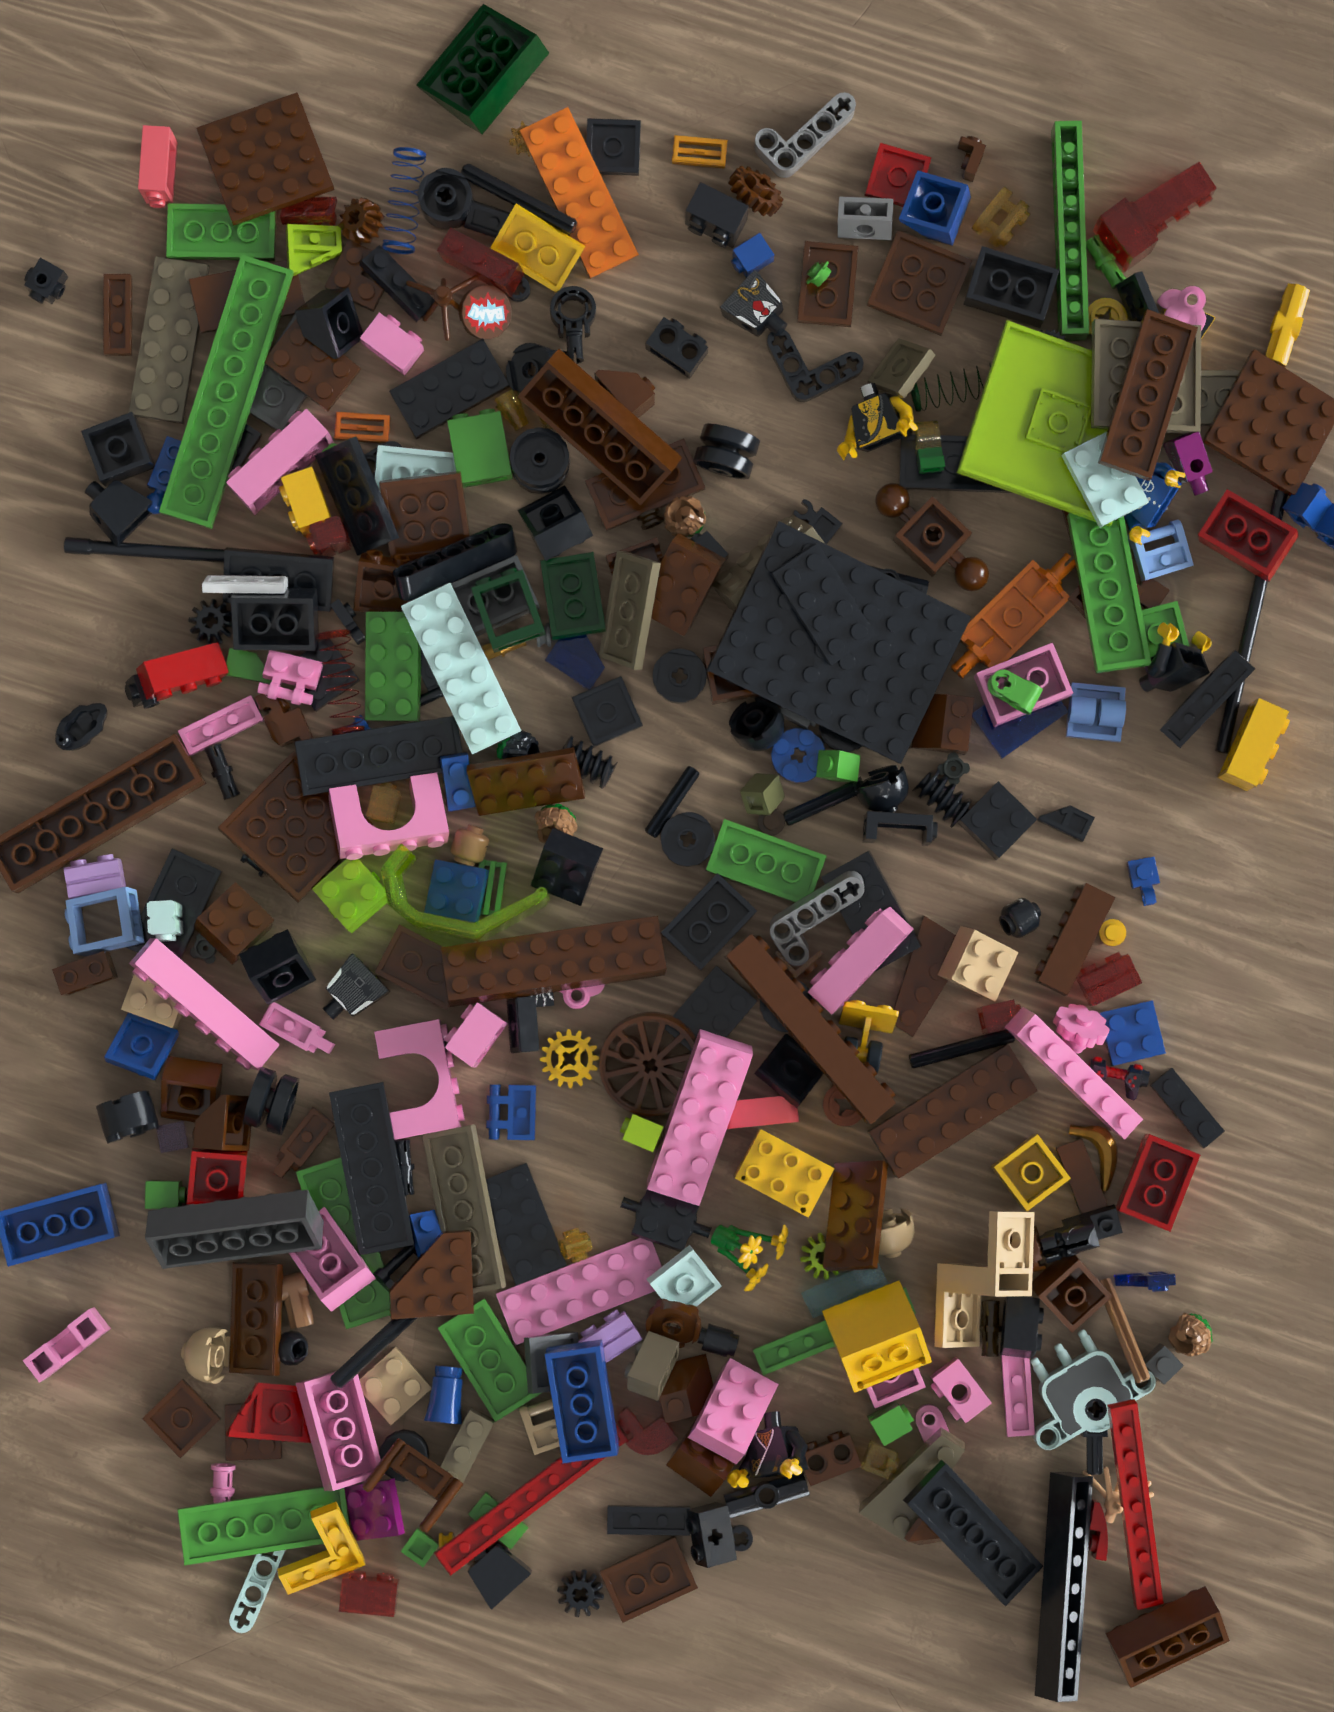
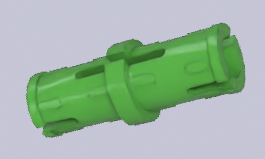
[1086,235,1126,289]

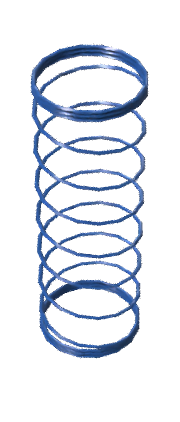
[382,147,426,254]

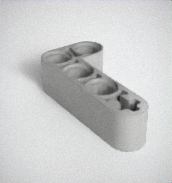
[754,92,856,178]
[770,871,864,966]

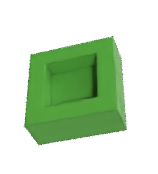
[401,1527,439,1567]

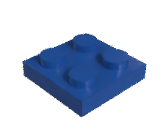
[424,859,489,923]
[1099,1000,1166,1066]
[104,1012,179,1080]

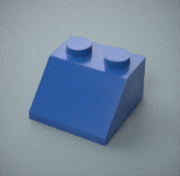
[899,170,971,246]

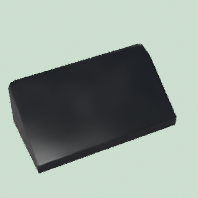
[506,997,539,1053]

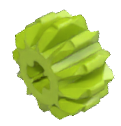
[800,1233,839,1280]

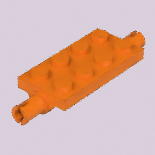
[951,553,1076,679]

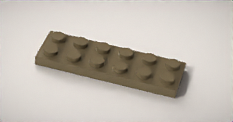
[129,256,210,424]
[422,1124,506,1293]

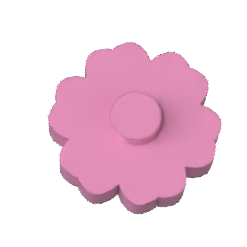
[1053,1004,1110,1054]

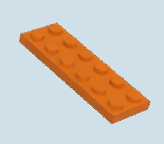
[519,107,639,279]

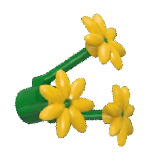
[711,1224,789,1291]

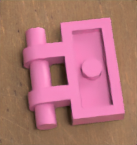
[258,650,323,706]

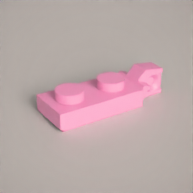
[259,1002,335,1054]

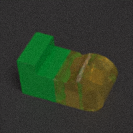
[915,420,945,474]

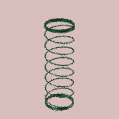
[911,363,991,412]

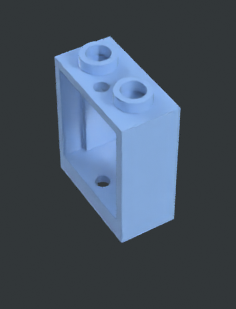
[64,887,145,956]

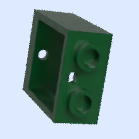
[471,568,546,653]

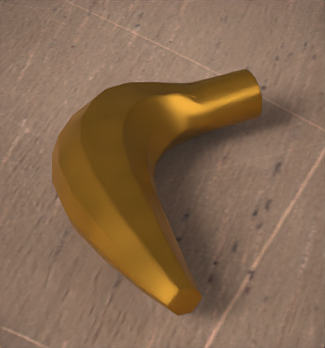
[1069,1124,1117,1191]

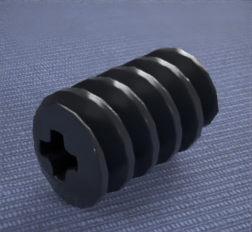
[563,736,618,789]
[912,768,972,828]

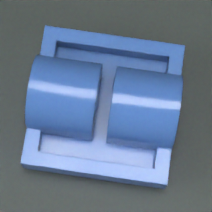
[1066,682,1126,742]

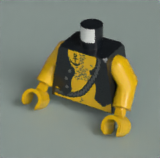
[837,383,918,461]

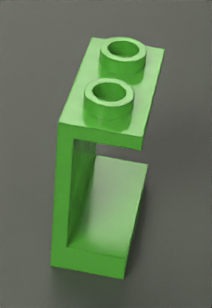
[447,409,513,488]

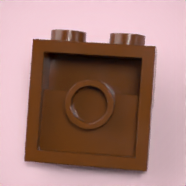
[353,550,410,612]

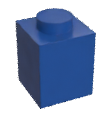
[731,233,775,278]

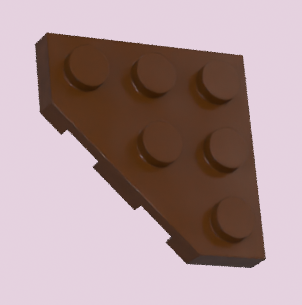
[389,1230,474,1320]

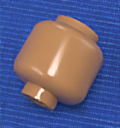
[450,824,490,866]

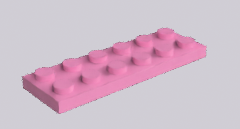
[496,1238,662,1345]

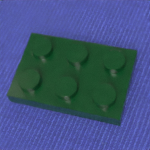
[540,552,606,640]

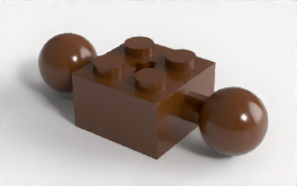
[875,483,989,591]

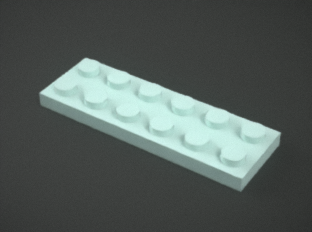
[401,583,521,755]

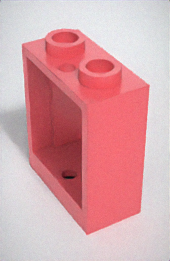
[138,125,178,208]

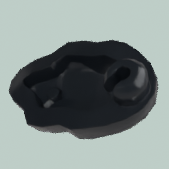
[55,703,108,751]

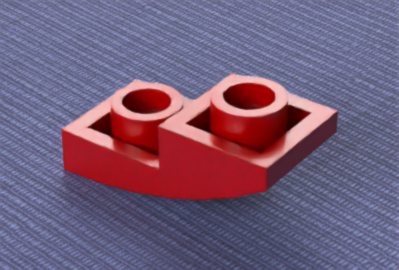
[1088,1499,1108,1561]

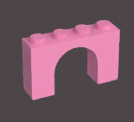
[329,773,449,860]
[374,1019,465,1140]

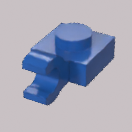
[1127,856,1160,906]

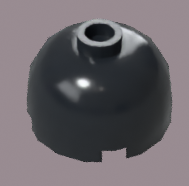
[729,696,784,752]
[853,765,909,813]

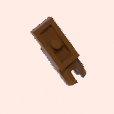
[255,694,313,747]

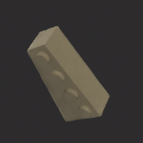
[859,1428,965,1542]

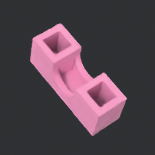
[23,1307,111,1383]

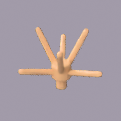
[1083,1467,1154,1523]

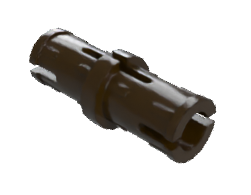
[980,1300,1002,1357]

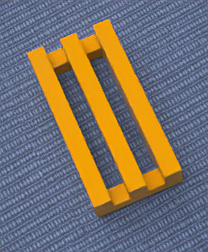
[672,135,728,169]

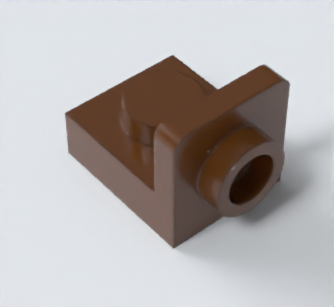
[958,136,986,182]

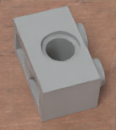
[838,197,893,240]

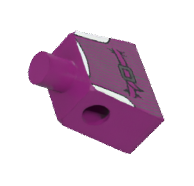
[1163,432,1212,496]

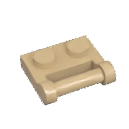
[519,1399,560,1455]

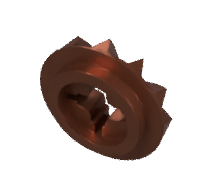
[823,1085,862,1126]

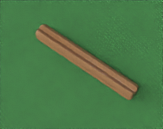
[1100,1278,1150,1383]

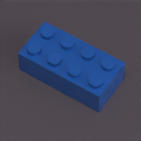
[0,1183,120,1267]
[545,1339,620,1463]

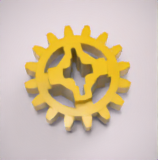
[540,1029,599,1088]

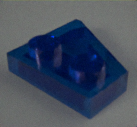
[545,635,605,690]
[1114,1271,1176,1292]

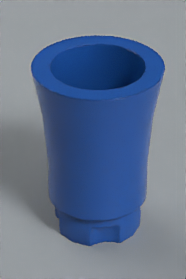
[424,1366,463,1424]

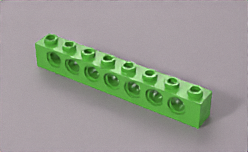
[1051,120,1089,341]

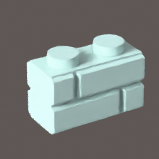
[147,900,183,942]

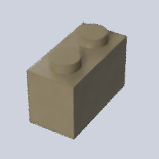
[624,1331,679,1401]

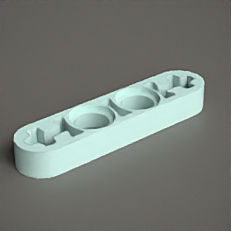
[229,1550,286,1633]

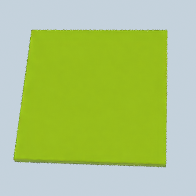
[956,320,1113,527]

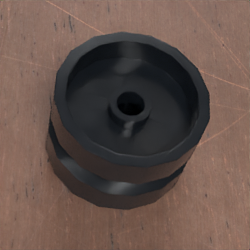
[693,423,760,480]
[510,427,570,494]
[243,1067,299,1135]

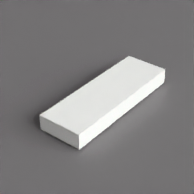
[202,575,288,594]

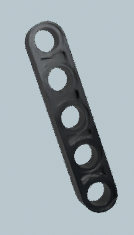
[393,523,517,601]

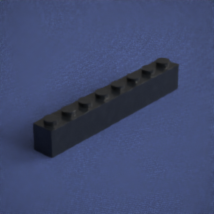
[1035,1472,1093,1702]

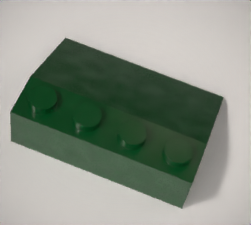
[416,4,549,135]

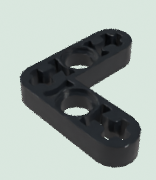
[767,330,864,402]

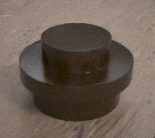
[758,809,785,836]

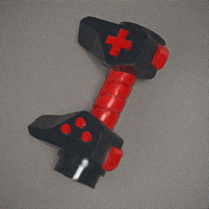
[1088,1057,1150,1101]

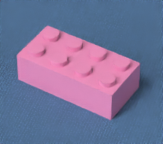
[226,408,334,515]
[808,907,914,1015]
[295,1371,385,1491]

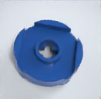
[771,728,825,783]

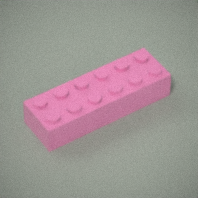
[647,1029,753,1206]

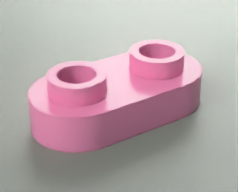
[915,1404,950,1443]

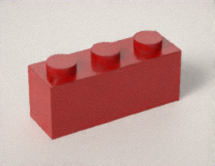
[136,642,229,701]

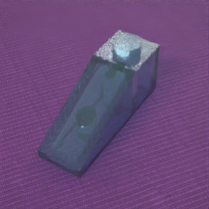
[801,1263,889,1318]

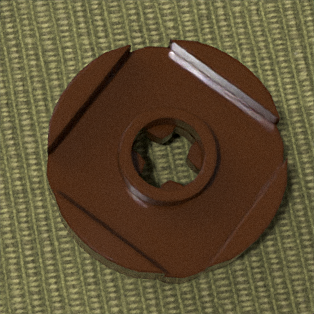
[645,1299,701,1348]

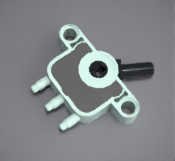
[1030,1329,1156,1475]

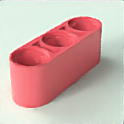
[727,1096,799,1129]

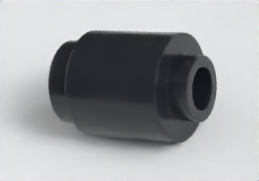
[697,1324,740,1357]

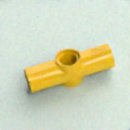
[1265,283,1310,368]

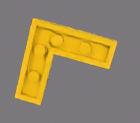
[277,1502,366,1595]

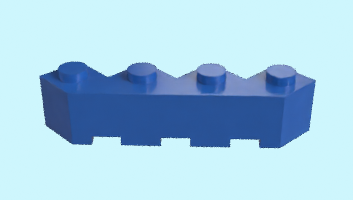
[1283,482,1334,549]

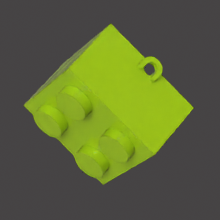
[312,858,393,933]

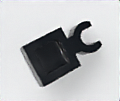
[793,499,843,544]
[330,599,366,645]

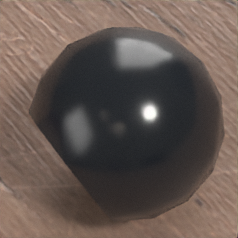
[279,1331,309,1366]

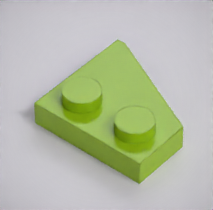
[286,224,342,276]

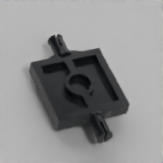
[620,1190,712,1252]

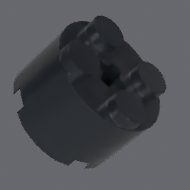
[418,168,473,229]
[96,1091,159,1144]

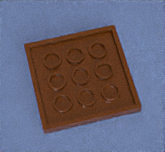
[196,92,334,226]
[1202,349,1334,496]
[218,751,373,903]

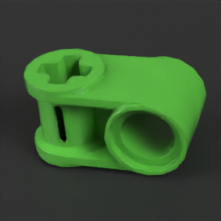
[987,669,1043,715]

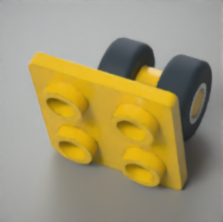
[839,1000,899,1073]

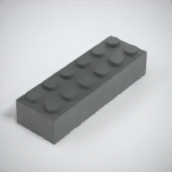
[145,1190,324,1269]

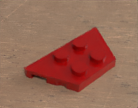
[226,1383,312,1444]

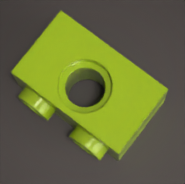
[620,1114,664,1152]

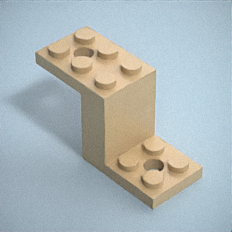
[934,1211,1034,1348]

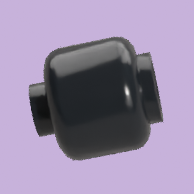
[999,898,1041,938]

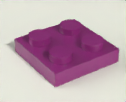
[344,1478,405,1541]

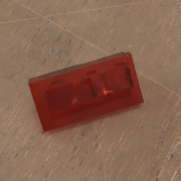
[280,197,338,226]

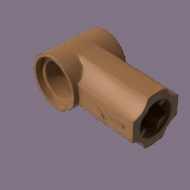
[282,1271,314,1329]

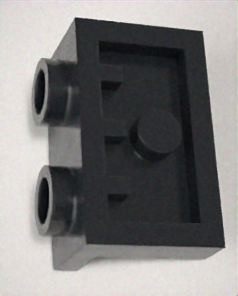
[1116,271,1159,322]

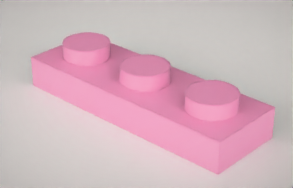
[178,695,264,756]
[1001,1355,1035,1437]

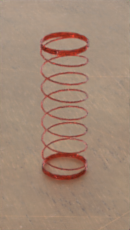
[317,629,365,735]

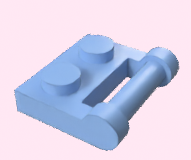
[1128,519,1194,581]

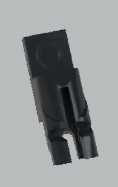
[1039,1204,1123,1263]

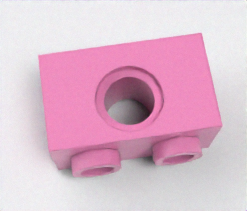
[930,1357,992,1423]

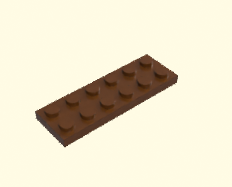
[1098,309,1198,481]

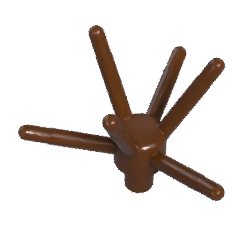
[406,275,479,341]

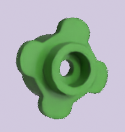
[806,261,831,287]

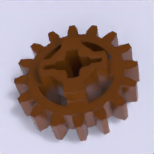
[728,166,784,217]

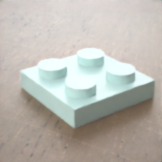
[647,1245,722,1307]

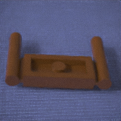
[362,1438,463,1533]

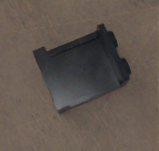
[862,811,938,846]

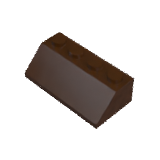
[1105,1586,1230,1688]

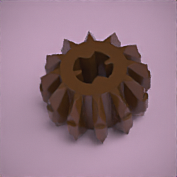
[338,197,385,245]

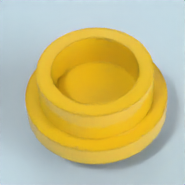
[1099,919,1126,946]

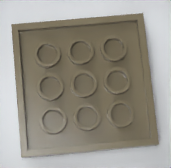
[1091,319,1201,434]

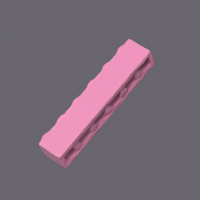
[129,938,279,1070]
[1005,1007,1143,1139]

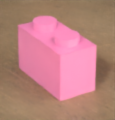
[360,313,424,376]

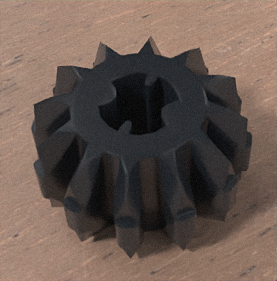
[188,599,232,644]
[557,1569,604,1617]

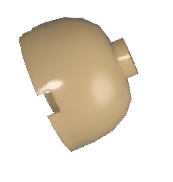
[879,1208,915,1258]
[181,1328,230,1384]

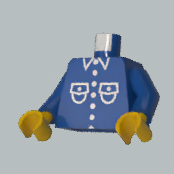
[1124,463,1185,545]

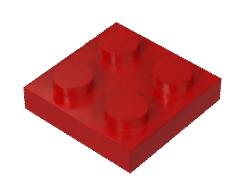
[865,143,932,207]

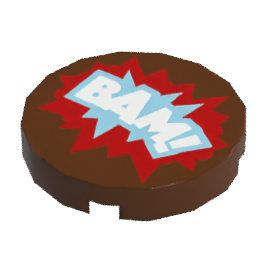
[459,285,512,339]

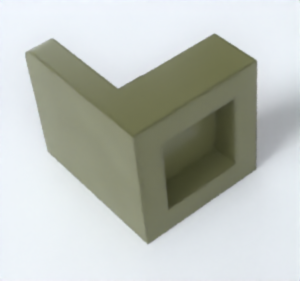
[740,773,785,815]

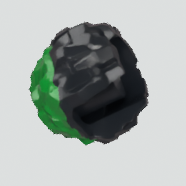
[497,730,540,760]

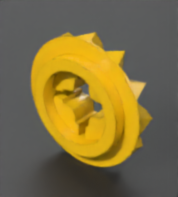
[1088,298,1128,335]

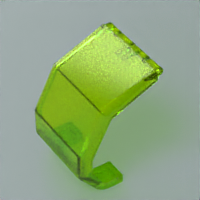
[381,843,550,942]

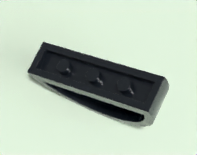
[1160,650,1255,748]

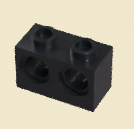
[645,317,708,379]

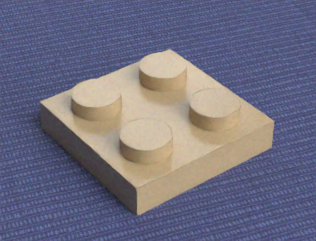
[359,1346,432,1425]

